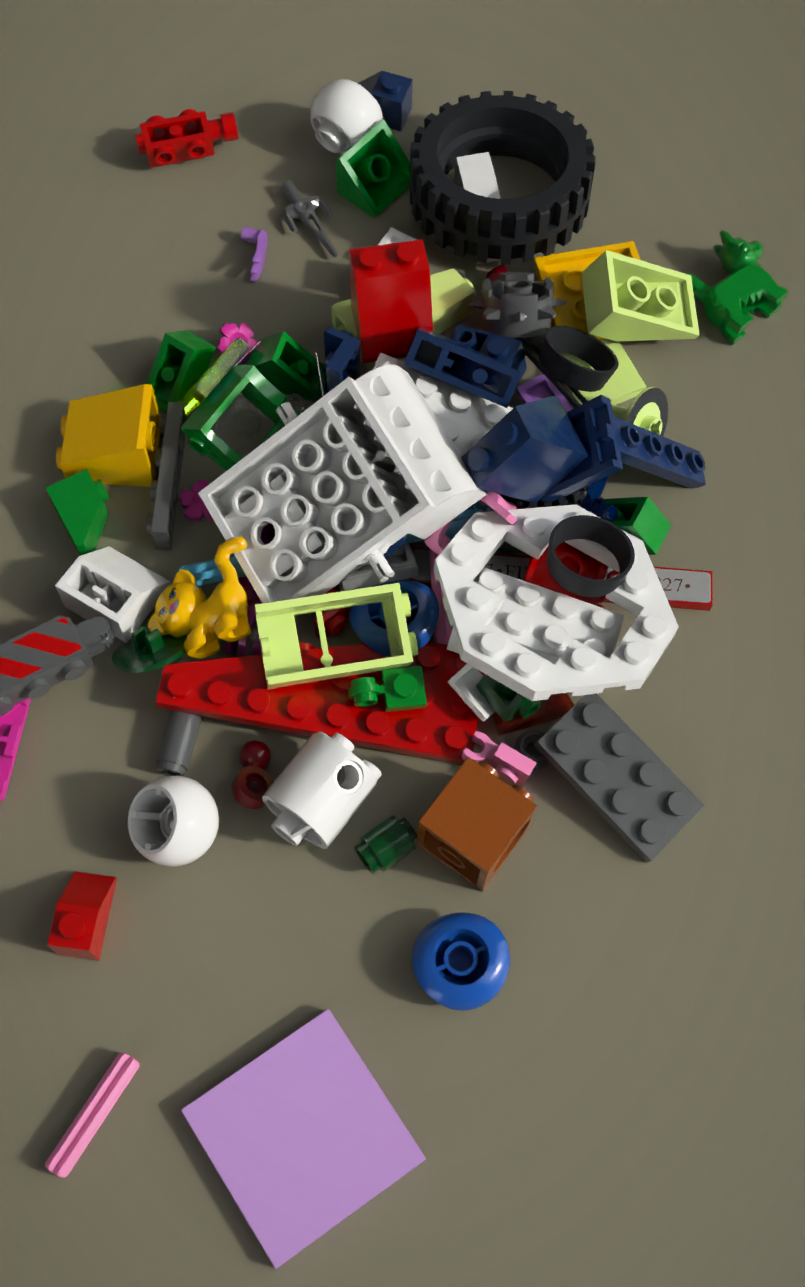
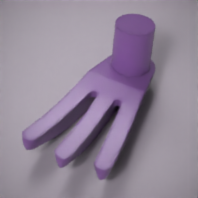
[241,226,267,283]

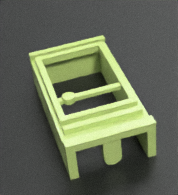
[255,583,418,690]

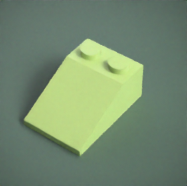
[581,250,700,341]

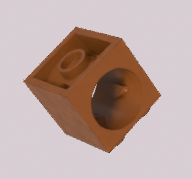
[416,757,537,892]

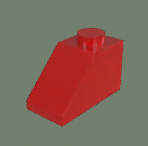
[47,871,117,961]

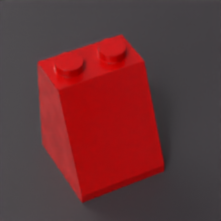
[349,239,433,363]

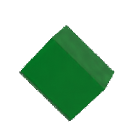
[336,119,410,217]

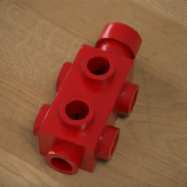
[135,109,239,168]

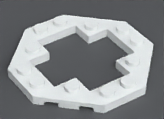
[433,504,679,701]

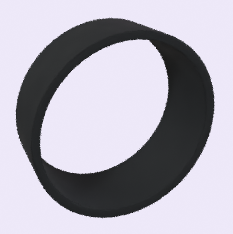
[539,326,619,392]
[547,515,635,597]

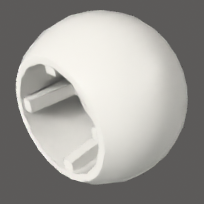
[310,79,382,154]
[128,776,219,867]

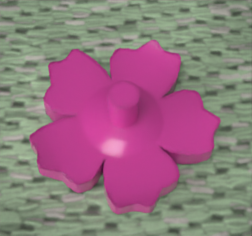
[216,322,257,365]
[179,479,213,521]

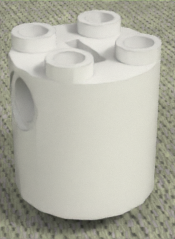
[262,731,382,849]

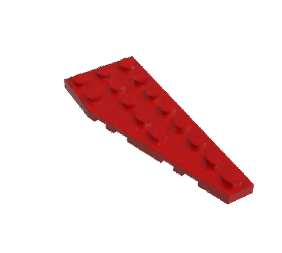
[155,641,485,765]

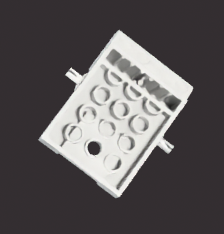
[198,365,487,603]

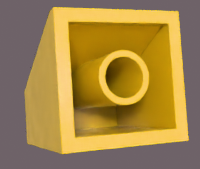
[56,384,161,487]

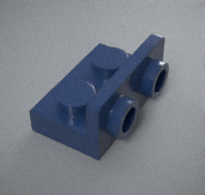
[323,326,360,393]

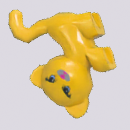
[147,536,251,659]

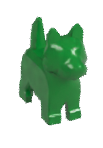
[688,230,788,345]

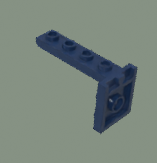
[541,395,706,503]

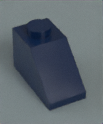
[358,71,413,132]

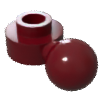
[231,740,274,809]

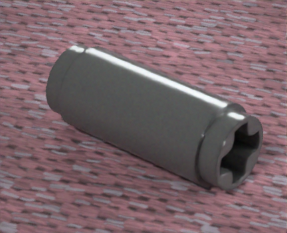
[156,710,202,777]

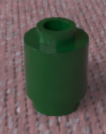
[354,815,417,874]

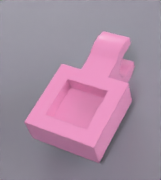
[461,731,537,788]

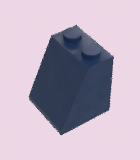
[462,396,589,503]

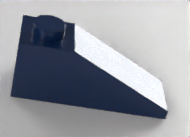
[404,327,522,408]

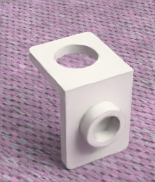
[448,664,496,721]

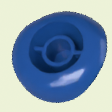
[350,579,439,657]
[412,912,510,1011]

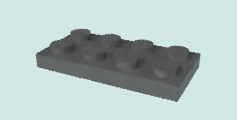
[534,694,705,863]

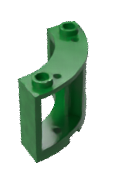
[180,365,300,471]

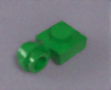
[348,666,427,712]

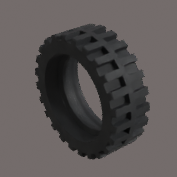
[410,91,596,264]

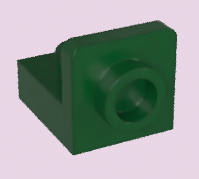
[476,675,542,722]

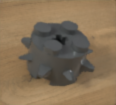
[469,272,567,342]

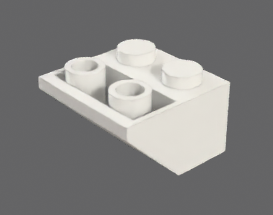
[55,546,171,643]

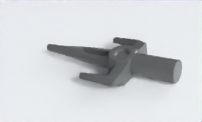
[281,181,338,257]

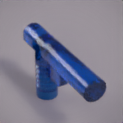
[581,476,618,521]

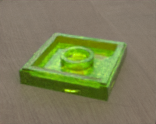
[180,337,249,416]

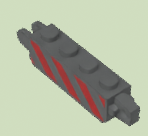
[0,615,115,716]

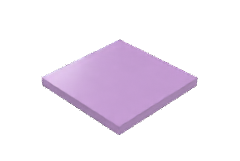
[181,1009,426,1269]

